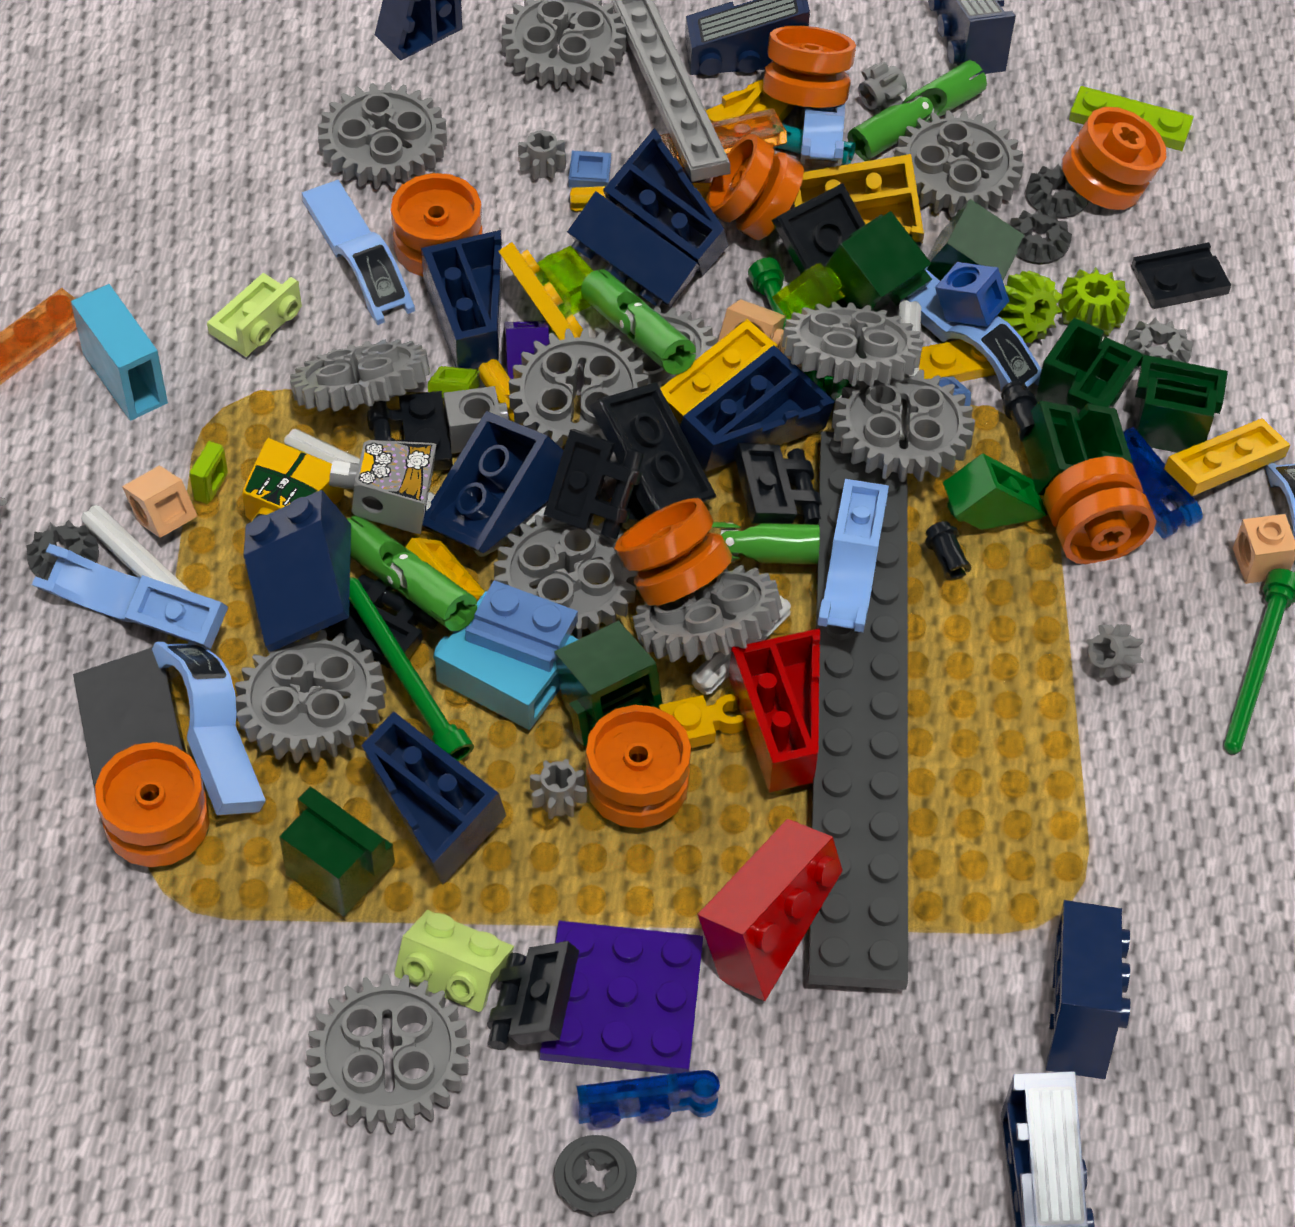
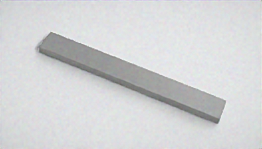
[612,0,731,182]

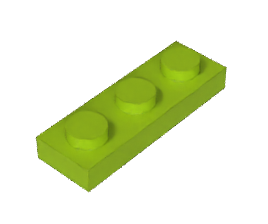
[1069,86,1194,151]

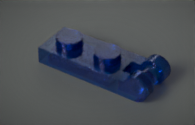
[1123,427,1203,538]
[576,1070,720,1128]

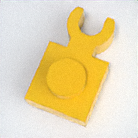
[658,694,745,748]

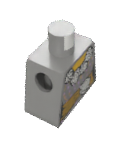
[329,440,436,534]

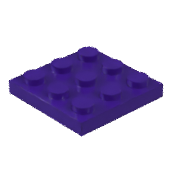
[540,921,703,1076]

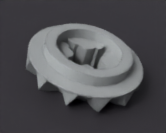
[1125,317,1193,369]

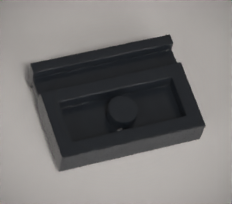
[1131,242,1231,309]

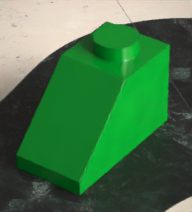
[943,453,1047,530]

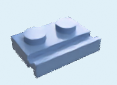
[465,580,578,672]

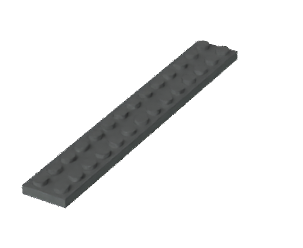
[808,431,908,990]

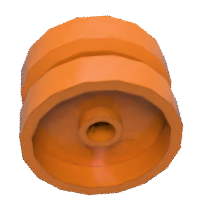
[763,26,856,108]
[1062,107,1167,210]
[706,134,804,240]
[391,173,483,277]
[1043,456,1156,564]
[614,498,733,606]
[586,705,691,828]
[95,742,210,867]

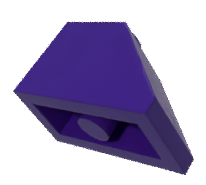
[505,320,549,379]

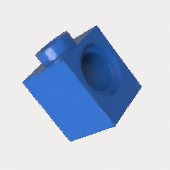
[935,262,1009,327]

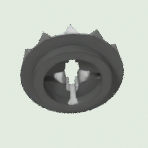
[1026,164,1089,217]
[1009,209,1072,263]
[26,520,99,581]
[554,1135,637,1217]

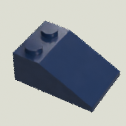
[422,411,564,554]
[244,490,351,652]

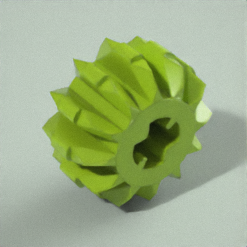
[1058,267,1130,336]
[998,271,1063,343]

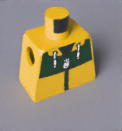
[242,438,344,522]

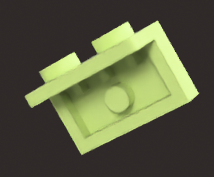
[207,273,302,357]
[394,910,514,1012]

